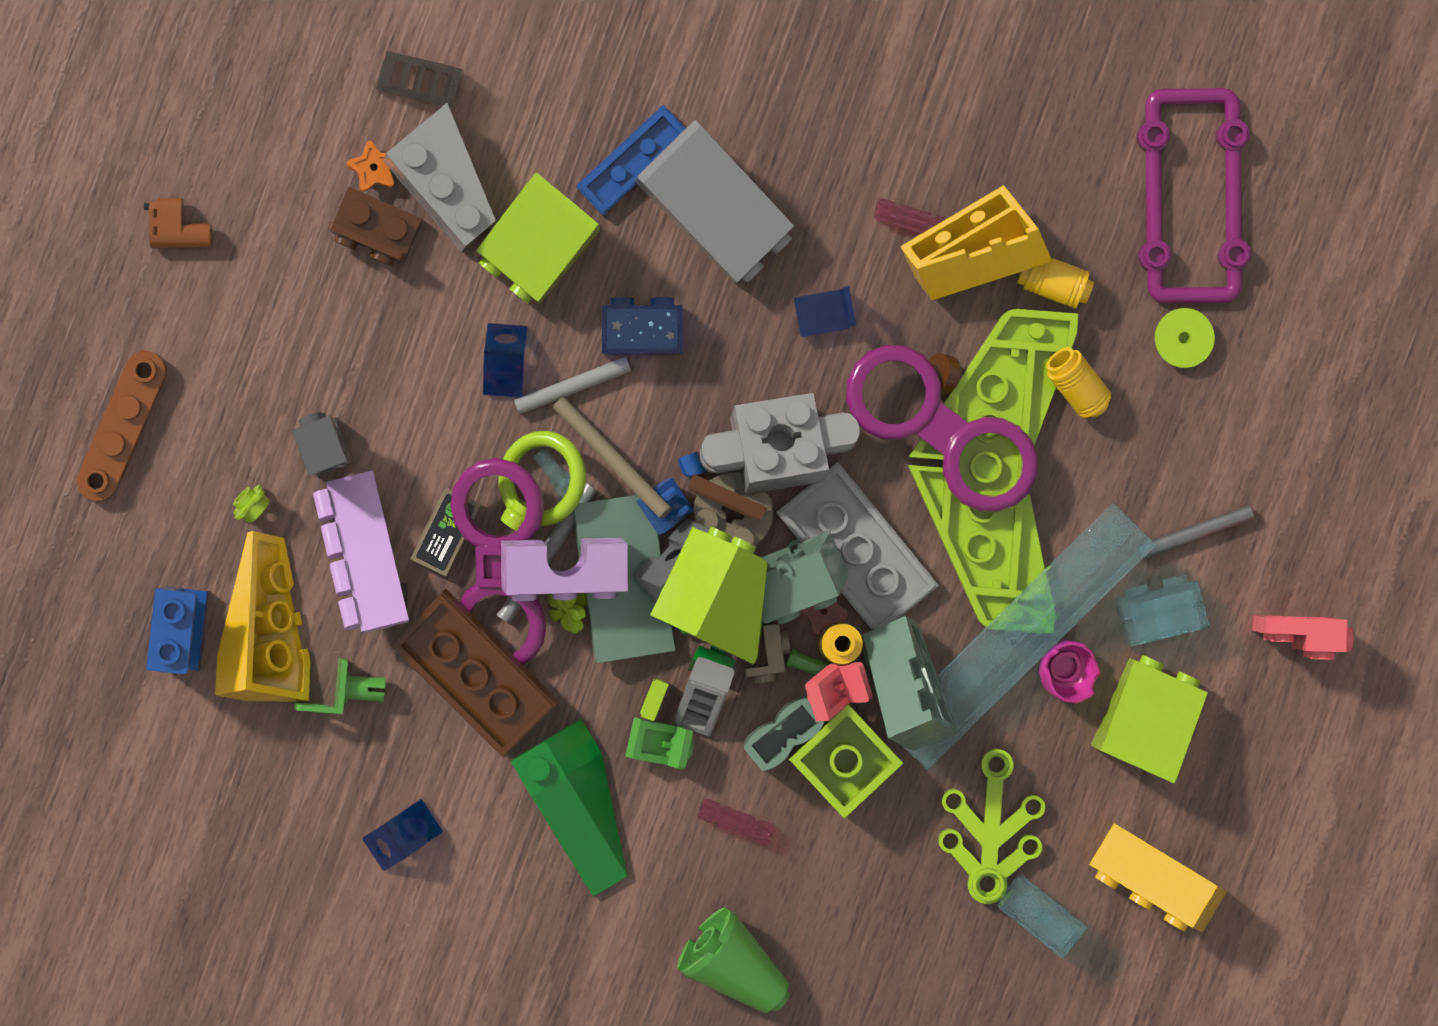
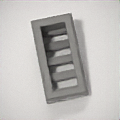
[673,657,734,736]

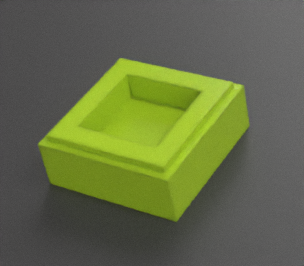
[640,677,669,722]

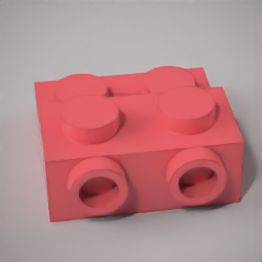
[1252,615,1354,660]

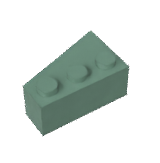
[863,616,957,751]

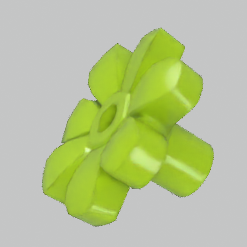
[547,593,586,634]

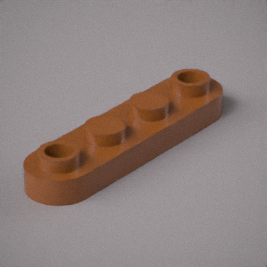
[77,351,167,501]

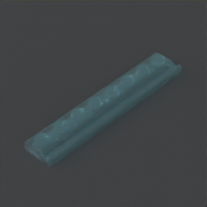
[902,502,1156,770]

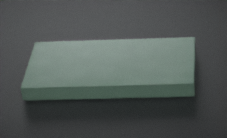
[572,495,675,663]

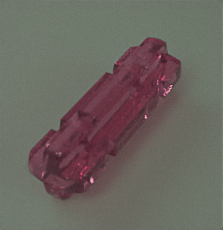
[874,198,947,234]
[697,799,775,845]

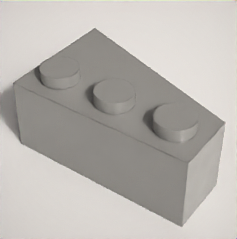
[383,103,496,253]

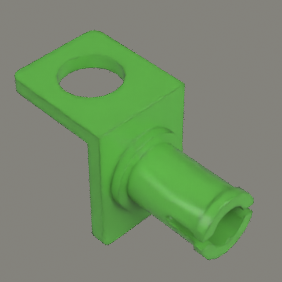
[294,658,385,714]

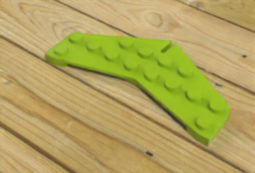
[907,309,1079,633]

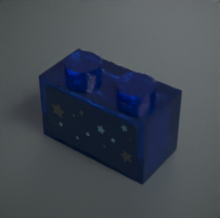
[602,297,683,355]

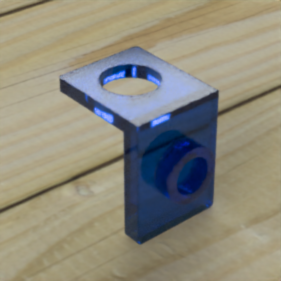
[794,286,856,337]
[483,323,528,398]
[362,799,443,871]

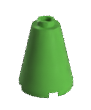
[677,908,790,1013]

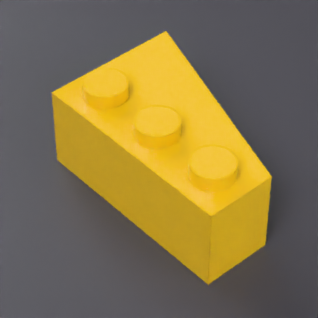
[1089,823,1227,932]

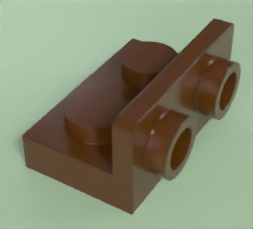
[327,187,423,267]

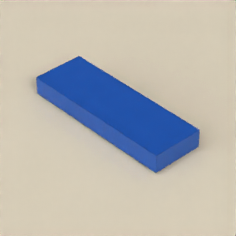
[576,105,686,216]

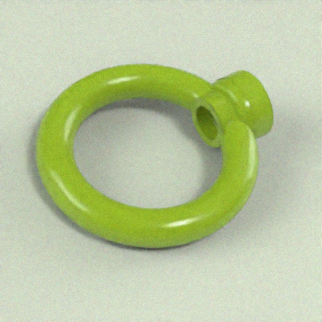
[498,431,586,531]

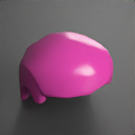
[1039,640,1100,704]

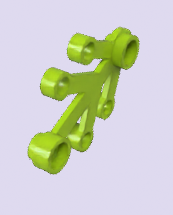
[938,748,1045,904]

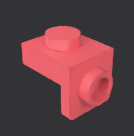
[805,662,873,721]

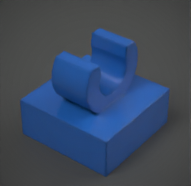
[636,478,694,534]

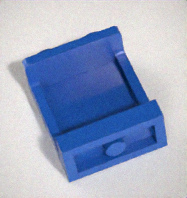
[146,587,209,674]

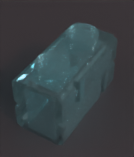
[1116,574,1209,647]
[996,873,1087,959]

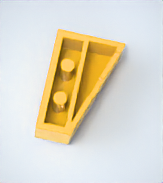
[900,185,1053,300]

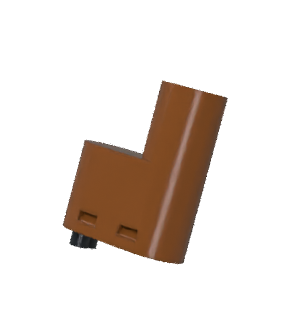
[144,198,213,248]

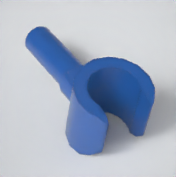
[678,451,708,477]

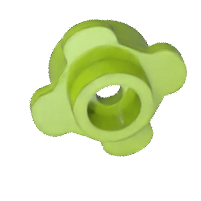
[233,484,270,524]

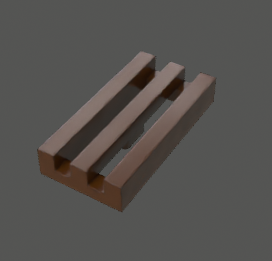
[688,474,767,521]

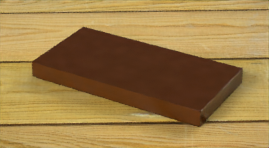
[390,589,560,758]

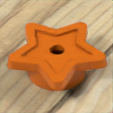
[346,141,394,192]

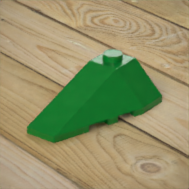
[511,718,628,897]

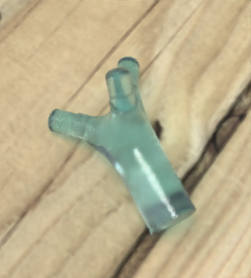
[533,448,570,502]

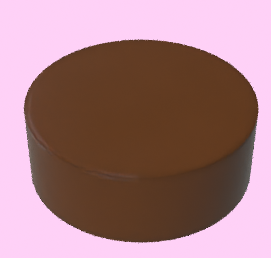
[929,353,961,395]

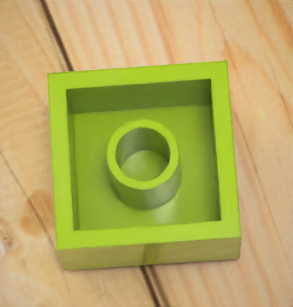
[788,704,903,818]

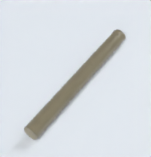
[553,397,672,519]

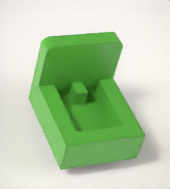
[626,717,693,770]

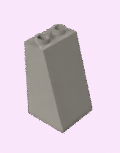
[634,120,794,283]

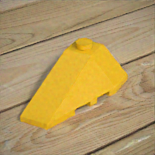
[215,531,310,702]

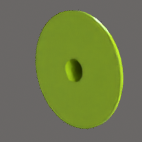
[1155,308,1215,368]

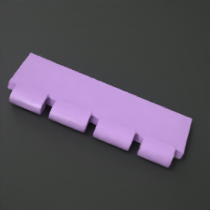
[313,470,410,634]

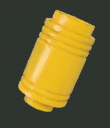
[1017,258,1094,309]
[1046,347,1111,418]
[819,624,863,664]

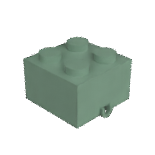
[761,531,849,624]

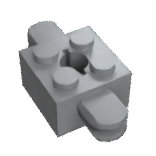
[700,393,860,495]

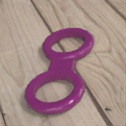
[846,345,1038,512]
[450,458,547,665]

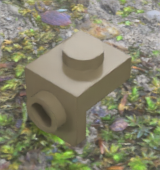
[744,623,791,683]

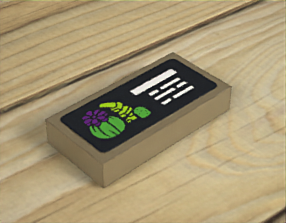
[410,487,482,577]

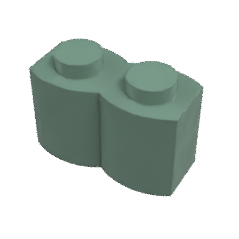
[743,696,824,771]

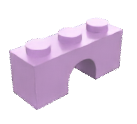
[501,537,628,601]

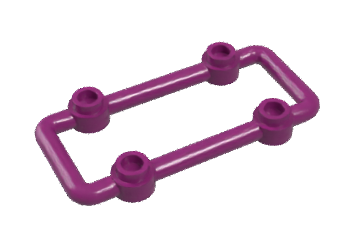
[1136,88,1252,304]

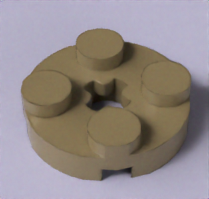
[693,472,773,545]

